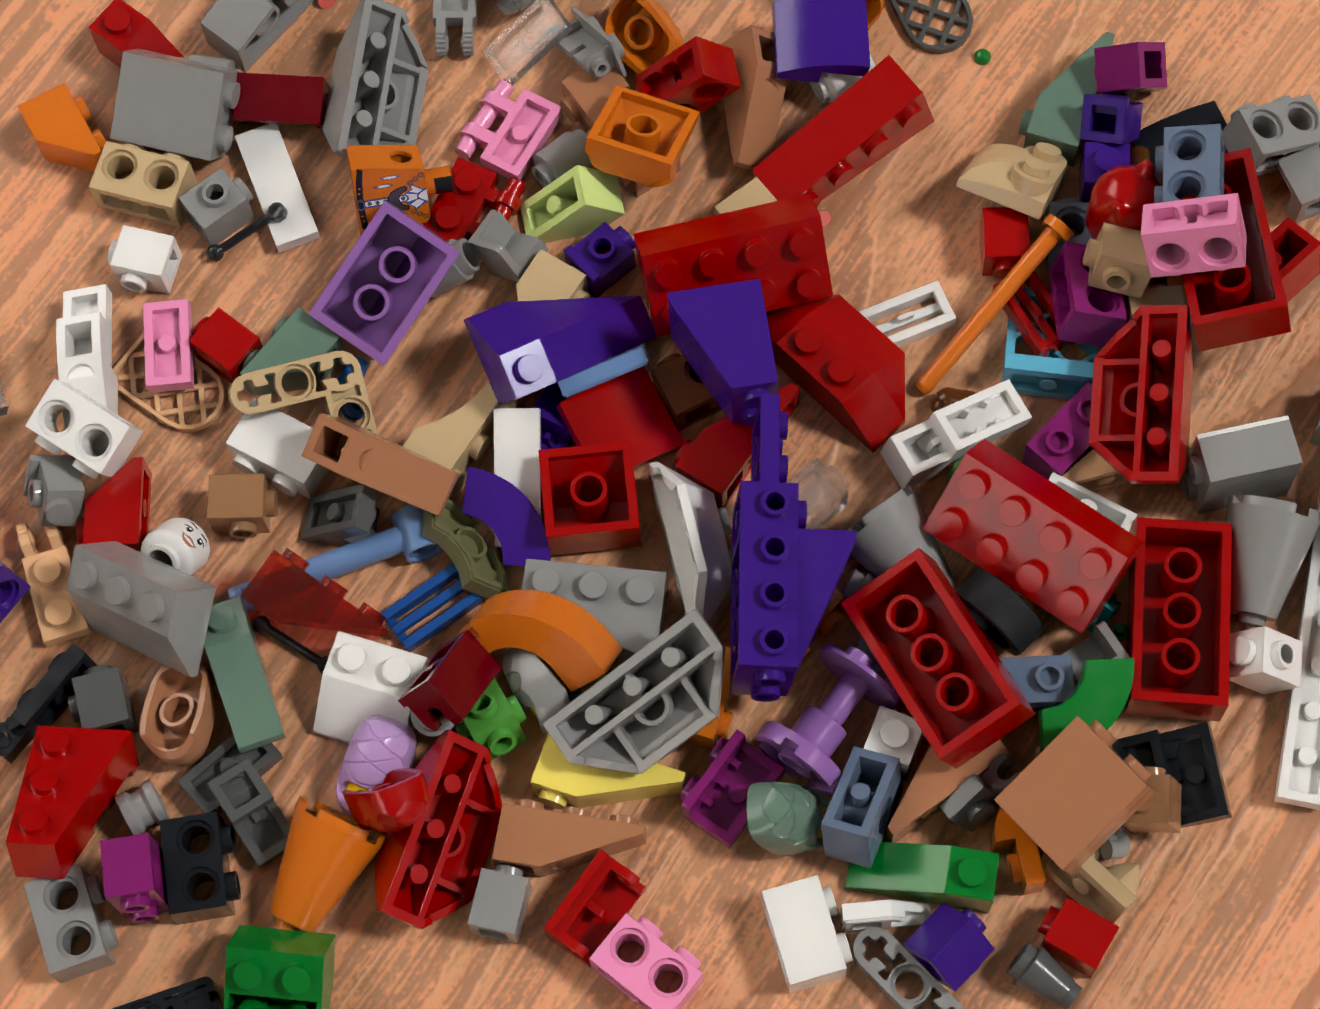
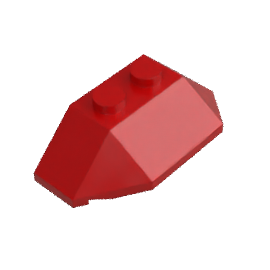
[766,294,905,453]
[1088,305,1193,484]
[374,730,502,929]

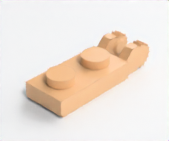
[16,523,92,647]

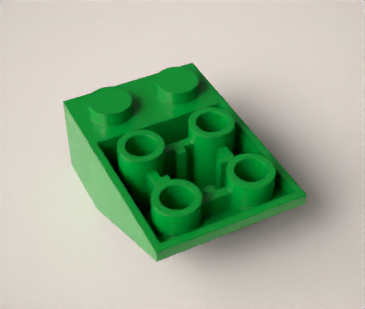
[224,925,336,1009]

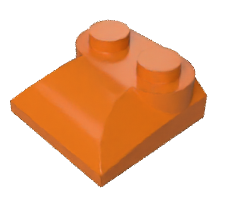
[585,85,700,187]

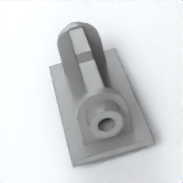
[555,6,627,78]

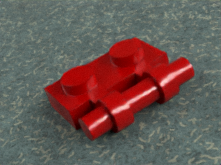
[423,157,526,260]

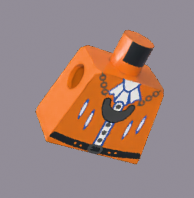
[346,145,453,235]

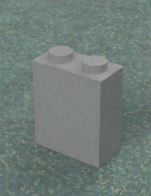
[110,48,241,161]

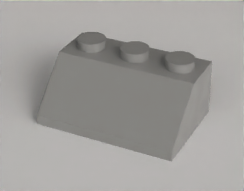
[66,541,216,677]

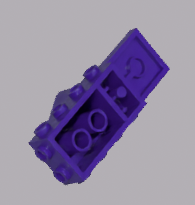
[730,393,856,702]

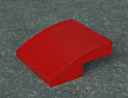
[556,366,684,472]

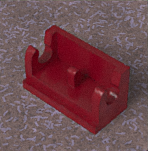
[233,72,329,128]
[398,629,502,731]

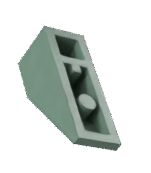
[1018,32,1115,167]
[204,596,286,754]

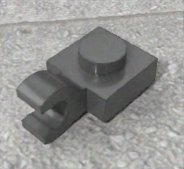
[940,753,1021,832]

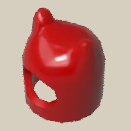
[1086,159,1161,240]

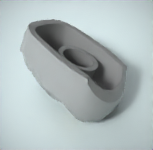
[502,648,582,734]

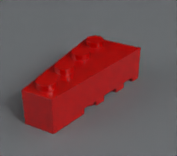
[751,55,934,207]

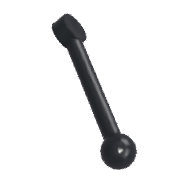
[206,202,288,262]
[253,615,329,674]

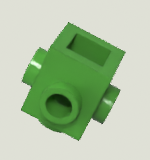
[455,678,528,760]

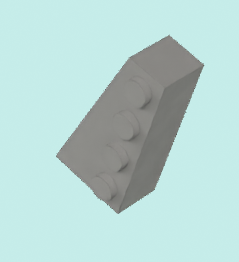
[200,0,315,72]

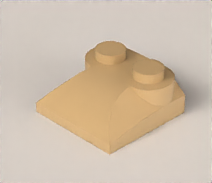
[956,142,1067,220]

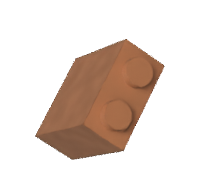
[994,716,1155,875]

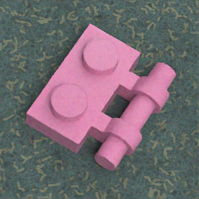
[455,80,563,180]

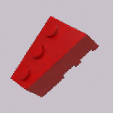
[6,726,140,879]

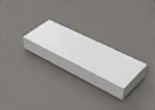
[235,123,320,253]
[493,408,542,548]

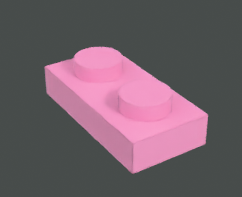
[143,299,194,393]

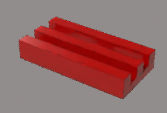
[992,271,1076,357]

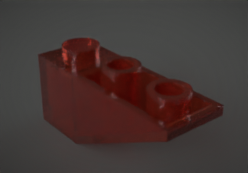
[241,548,390,637]

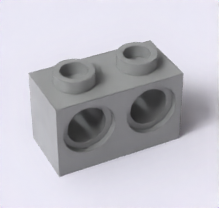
[1222,94,1320,176]
[24,864,119,983]

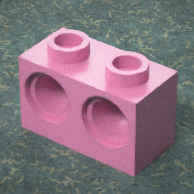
[1141,193,1247,278]
[589,913,704,1009]

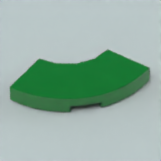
[1038,658,1134,753]

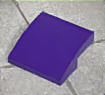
[772,0,871,83]

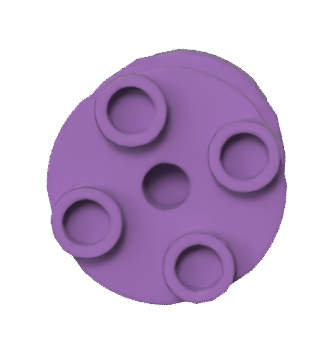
[755,643,901,796]

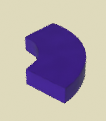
[462,467,551,567]

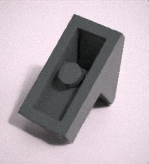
[301,484,380,547]

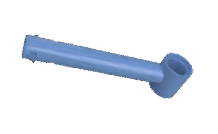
[227,504,443,611]

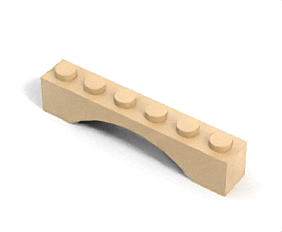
[402,249,590,498]

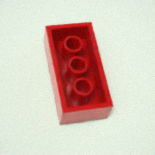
[1160,148,1291,352]
[633,194,833,337]
[922,439,1144,634]
[1124,517,1232,722]
[841,548,1036,769]

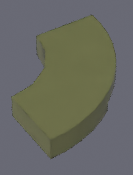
[423,499,509,599]

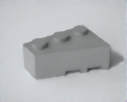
[522,559,668,661]

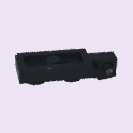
[0,643,98,764]

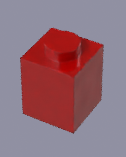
[979,207,1030,280]
[189,307,263,383]
[1037,897,1119,978]

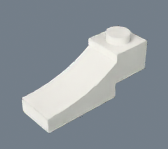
[880,379,1032,489]

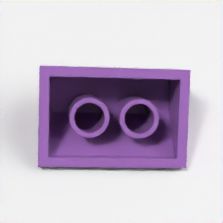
[308,201,461,366]

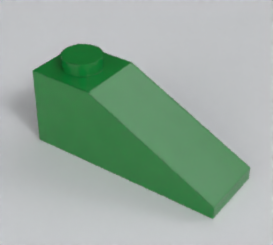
[845,842,1000,914]

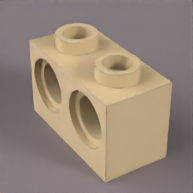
[89,141,197,227]

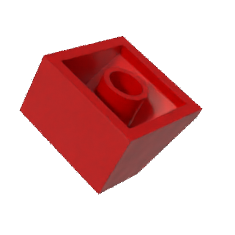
[538,441,642,556]

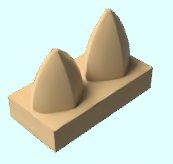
[1040,849,1140,924]

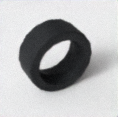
[956,568,1044,656]

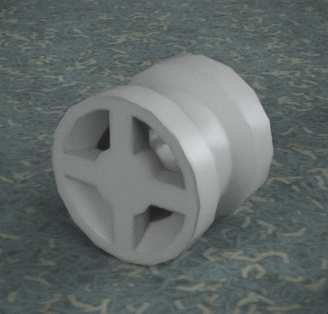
[115,778,171,835]

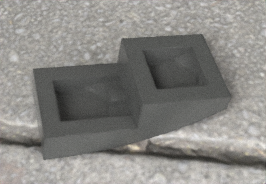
[207,758,290,869]

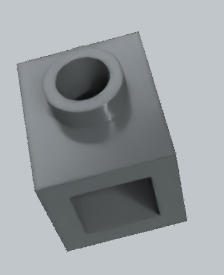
[68,665,138,733]

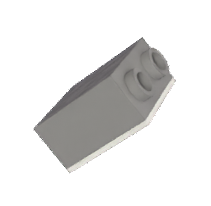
[1181,415,1303,514]

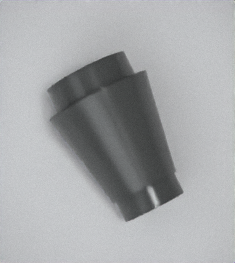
[1006,941,1082,1009]

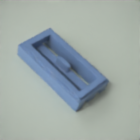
[557,344,650,398]

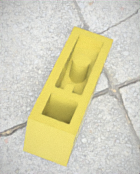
[530,733,687,809]

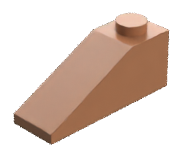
[886,739,1010,843]

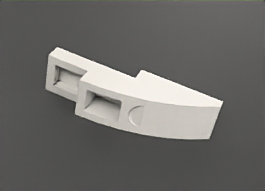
[56,284,118,456]

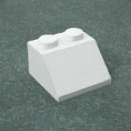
[313,631,429,744]

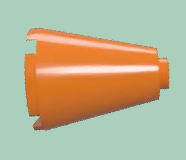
[270,796,386,932]

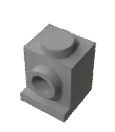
[23,455,85,526]

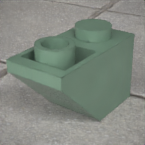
[240,307,345,396]

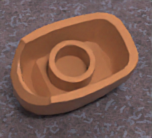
[140,662,216,766]

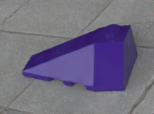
[464,295,657,405]

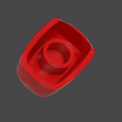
[341,768,429,832]

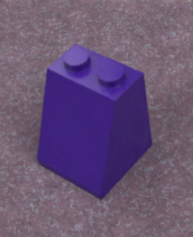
[667,279,778,426]

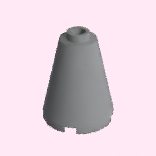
[846,484,958,591]
[1226,495,1320,628]

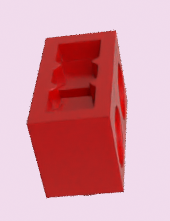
[634,36,741,113]

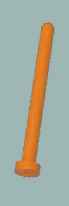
[916,214,1074,395]

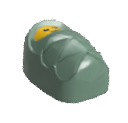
[747,782,830,856]

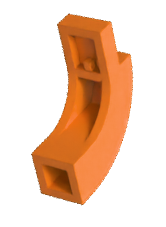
[457,590,623,692]

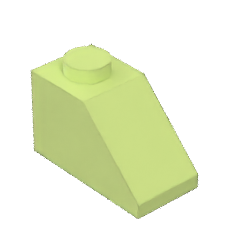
[520,165,625,243]

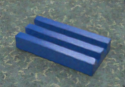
[381,563,485,652]

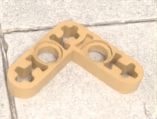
[228,351,378,435]

